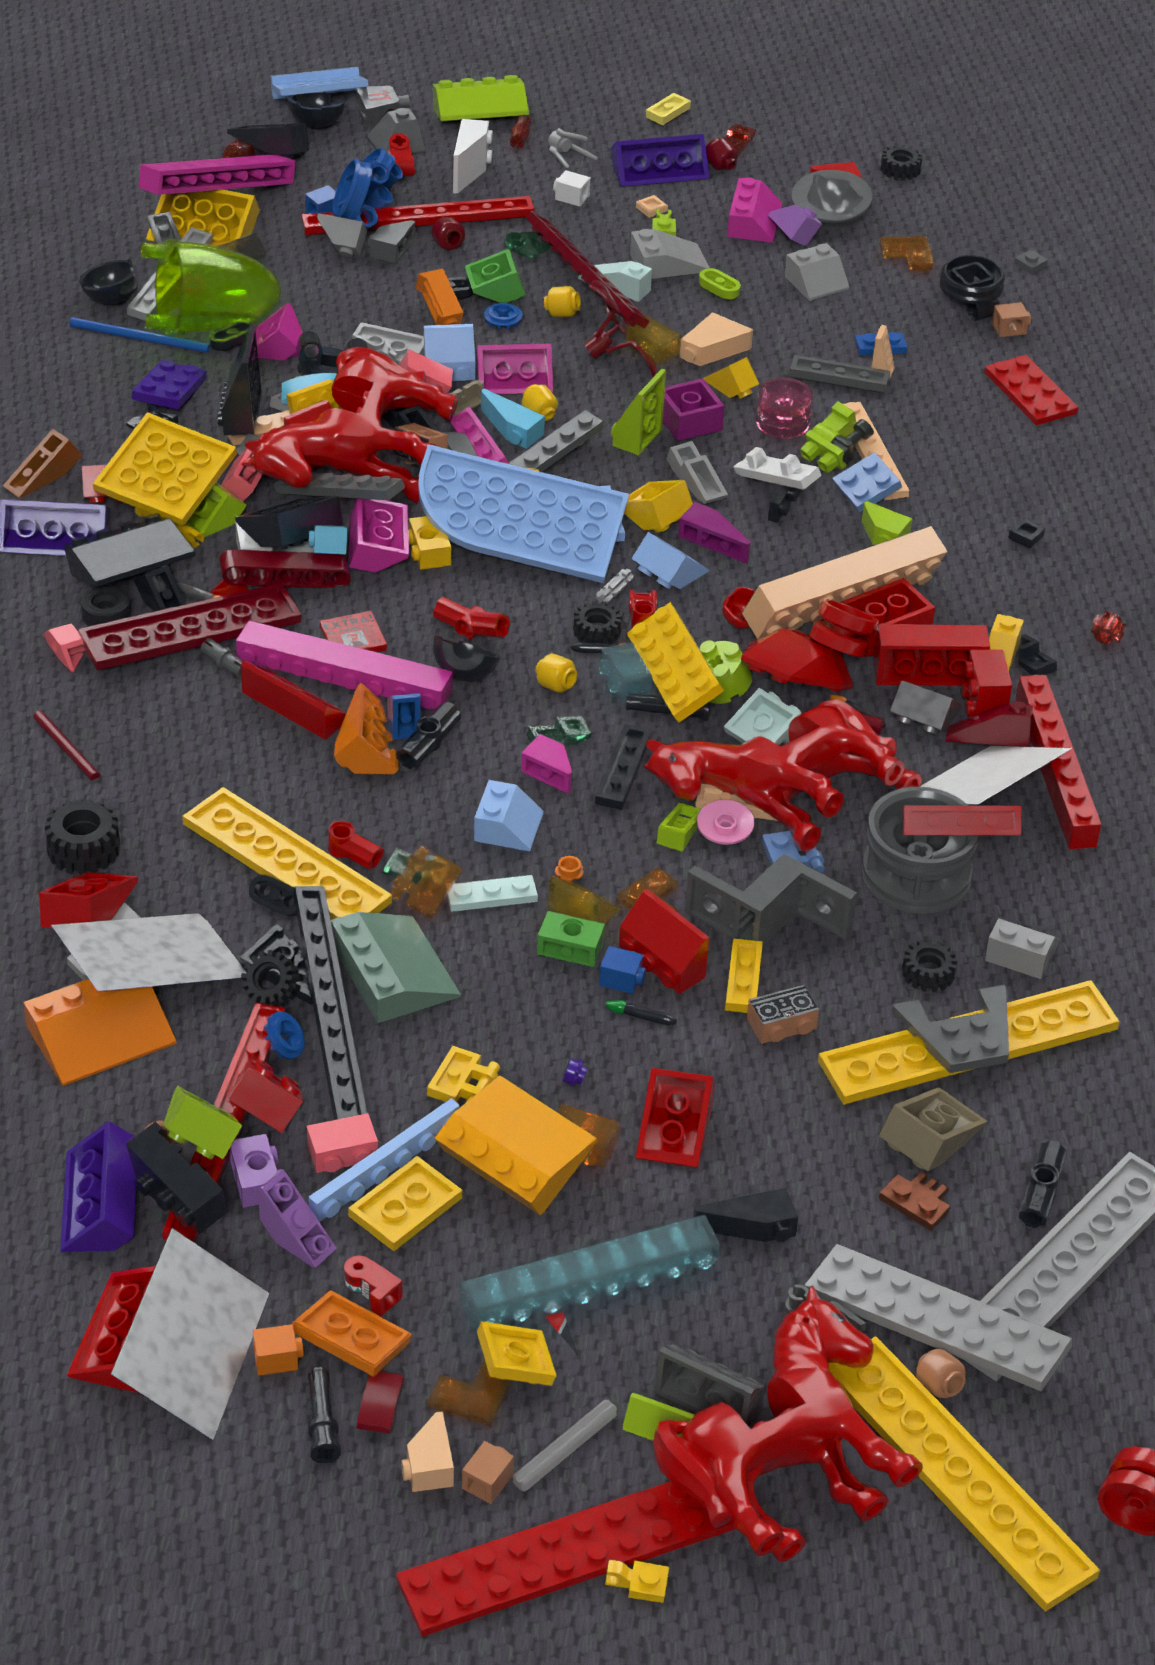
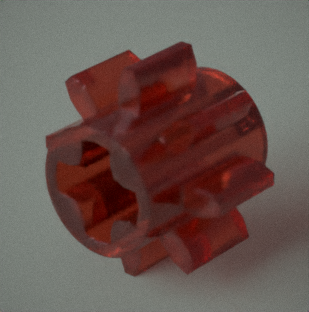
[1091,611,1126,644]

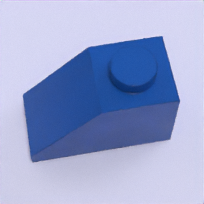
[387,693,421,740]

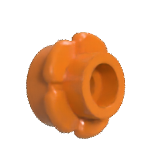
[555,856,584,882]

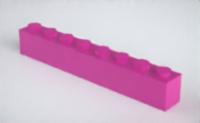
[138,155,295,195]
[236,621,453,709]

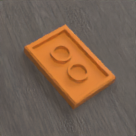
[292,1290,412,1377]

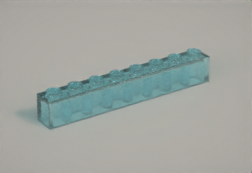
[460,1215,720,1331]

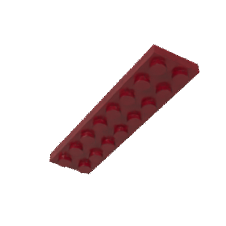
[78,583,302,670]

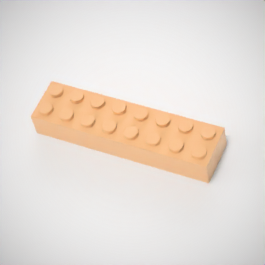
[742,526,947,639]

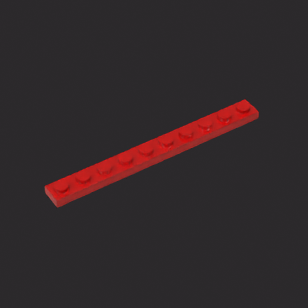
[302,196,534,235]
[162,1002,285,1243]

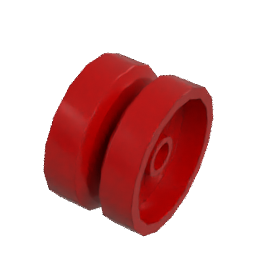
[809,599,879,657]
[1097,1446,1155,1536]

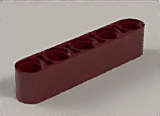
[219,549,351,588]

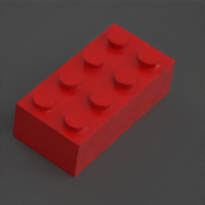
[873,624,990,686]

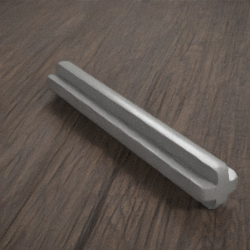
[513,1400,617,1492]

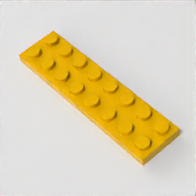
[183,787,392,920]

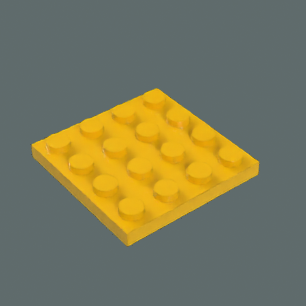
[93,412,237,526]

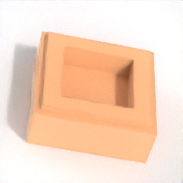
[636,195,668,218]

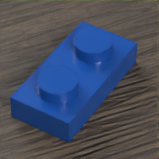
[855,332,907,355]

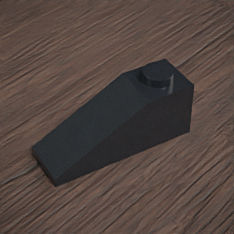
[692,1188,798,1242]

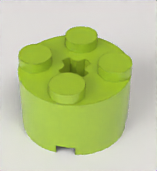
[700,640,752,704]

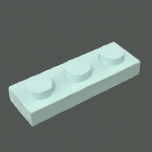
[446,875,538,912]

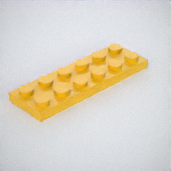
[627,602,724,723]

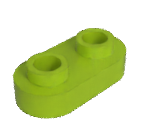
[699,268,741,299]

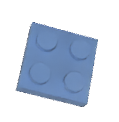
[832,452,902,512]

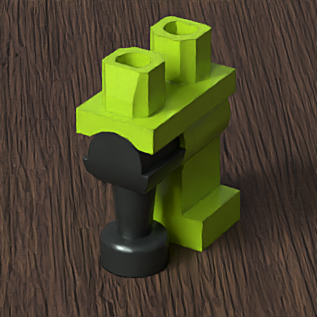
[800,401,874,473]

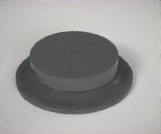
[792,170,872,229]

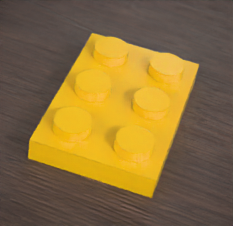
[348,1156,462,1251]

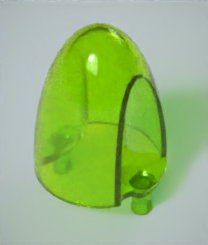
[140,239,281,335]

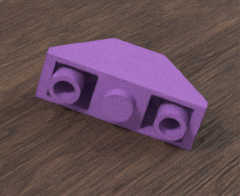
[258,1169,337,1268]

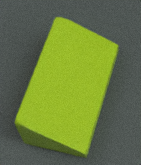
[623,1393,694,1440]

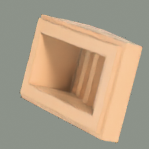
[872,325,895,380]

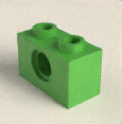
[537,911,605,967]

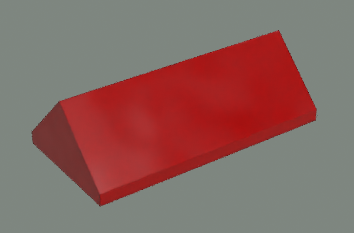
[241,660,346,740]

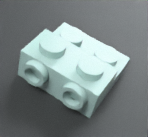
[724,688,801,746]

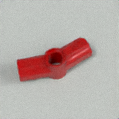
[433,597,511,640]

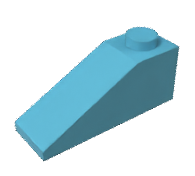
[481,389,545,449]

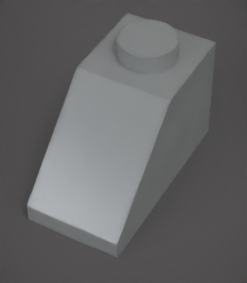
[317,213,367,257]

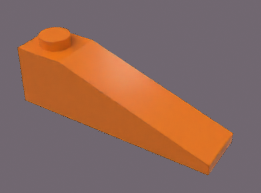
[334,683,399,774]

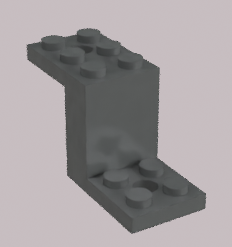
[685,854,857,946]

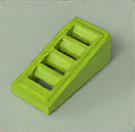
[657,803,701,852]

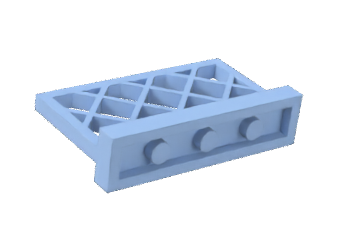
[270,67,368,99]

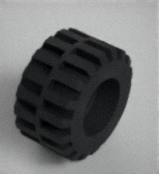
[45,800,120,875]

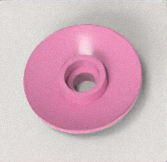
[697,800,754,845]

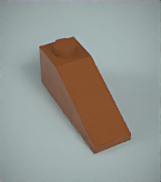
[3,429,83,499]

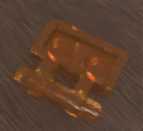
[389,846,462,919]

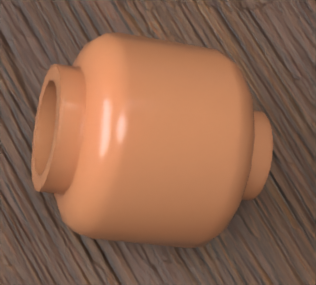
[916,1348,966,1399]

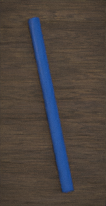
[70,317,211,353]

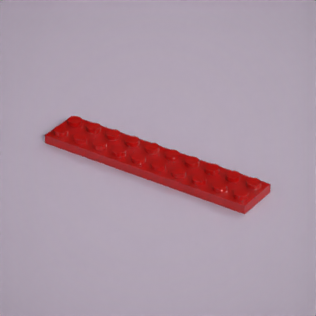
[396,1481,736,1637]

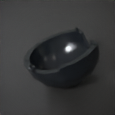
[288,91,345,129]
[79,259,138,305]
[433,635,501,682]

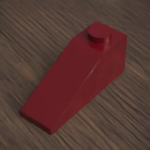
[946,702,1033,747]

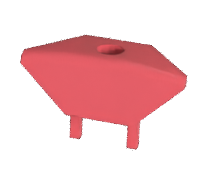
[43,623,86,673]

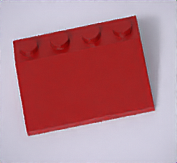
[67,1266,156,1393]

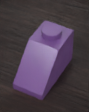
[768,205,822,245]

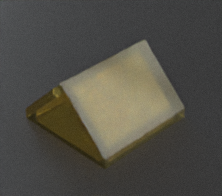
[548,876,622,925]

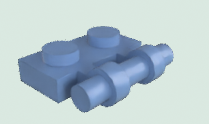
[762,831,825,873]

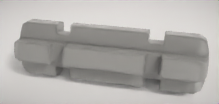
[596,568,634,605]

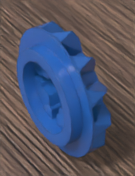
[484,303,522,330]
[263,1012,305,1061]

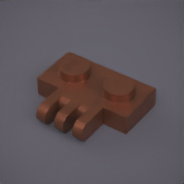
[879,1172,950,1231]

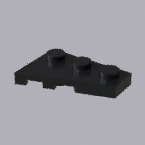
[240,923,313,1005]

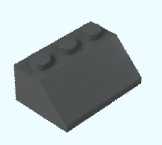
[654,1344,765,1427]

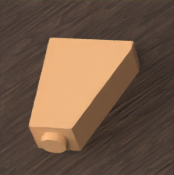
[680,312,753,366]

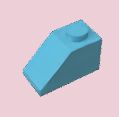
[308,525,347,554]

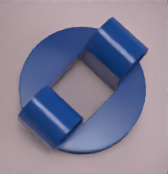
[362,148,403,208]
[332,158,389,230]

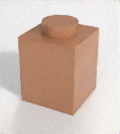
[462,1441,514,1504]

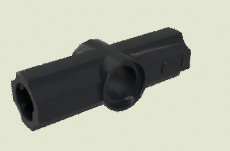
[396,701,461,769]
[1019,1140,1067,1228]

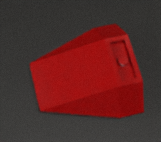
[740,628,853,692]

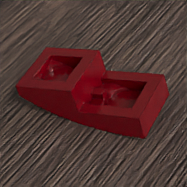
[356,1372,404,1434]

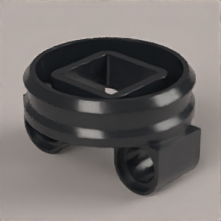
[940,255,1005,321]
[296,331,369,376]

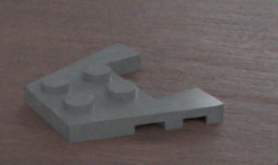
[892,985,1009,1073]

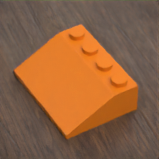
[23,979,177,1086]

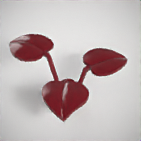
[584,280,658,377]

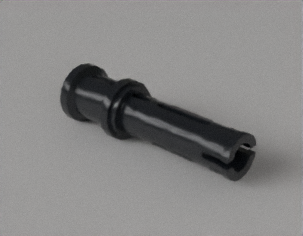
[626,693,711,721]
[308,1367,341,1464]

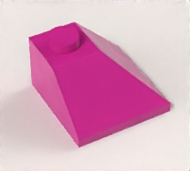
[255,303,303,360]

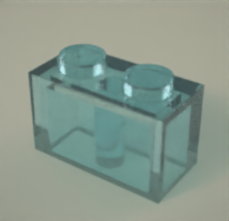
[598,642,652,702]

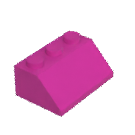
[727,177,782,243]
[476,344,553,394]
[349,498,409,573]

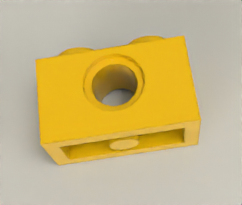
[408,516,451,569]

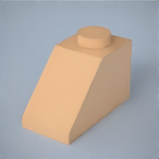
[401,1411,454,1492]

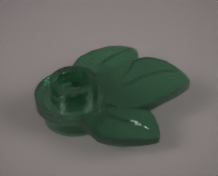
[503,232,550,257]

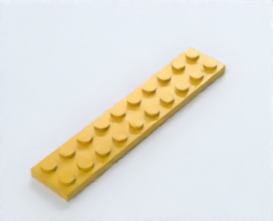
[818,980,1120,1105]
[828,1336,1100,1612]

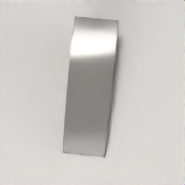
[666,441,728,504]

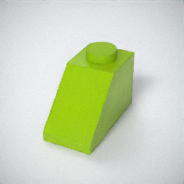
[862,501,912,545]

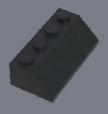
[235,496,343,551]

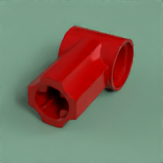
[328,821,384,870]

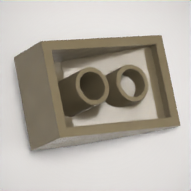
[879,1087,988,1171]

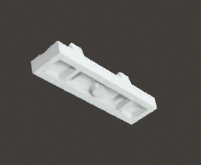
[734,447,821,490]

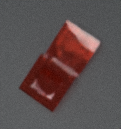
[726,124,756,156]

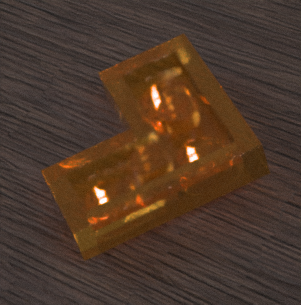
[879,236,933,271]
[616,867,679,913]
[428,1359,513,1427]

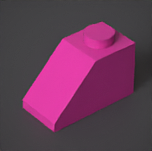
[521,734,572,793]

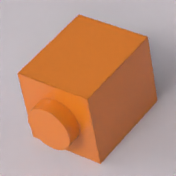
[253,1324,304,1376]

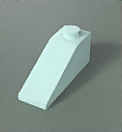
[578,261,652,302]

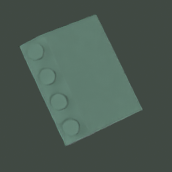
[331,912,461,1023]

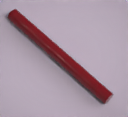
[33,710,100,781]

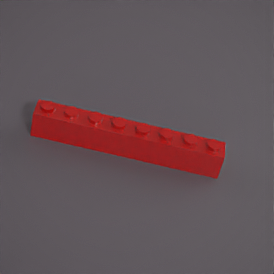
[1015,675,1101,849]

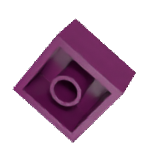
[663,378,724,441]

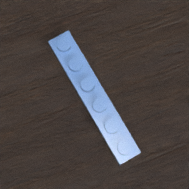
[309,1098,460,1222]

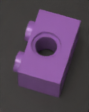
[229,1134,282,1208]

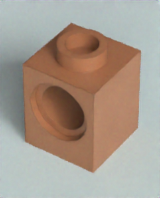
[992,302,1031,337]

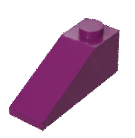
[678,502,751,563]

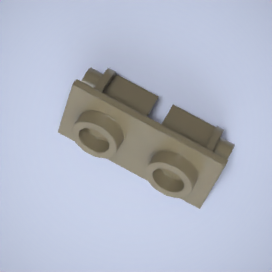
[449,380,484,417]

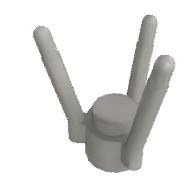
[548,128,598,168]

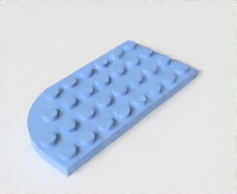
[418,444,629,583]

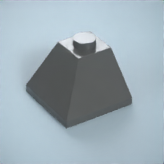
[367,108,426,155]

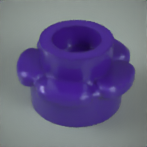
[562,1058,587,1086]

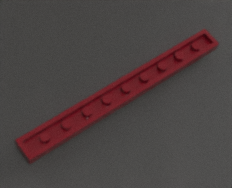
[526,211,650,329]

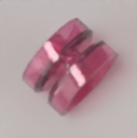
[756,378,813,438]

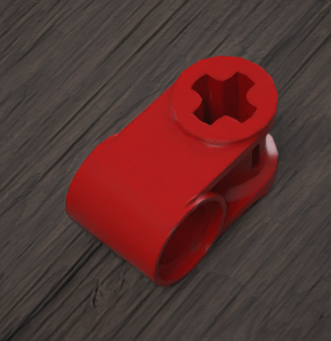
[388,133,415,176]
[629,590,657,629]

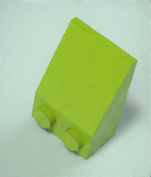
[611,369,666,455]

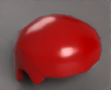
[722,587,755,629]

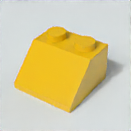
[624,480,693,532]

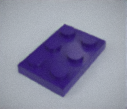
[132,360,207,410]

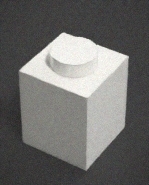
[553,170,590,206]

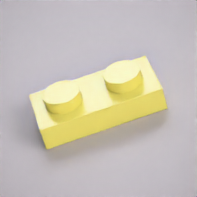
[646,93,691,125]

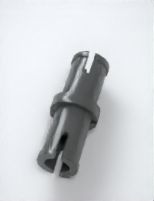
[200,638,243,679]

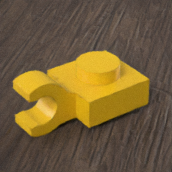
[605,1560,669,1603]

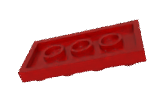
[984,355,1079,426]

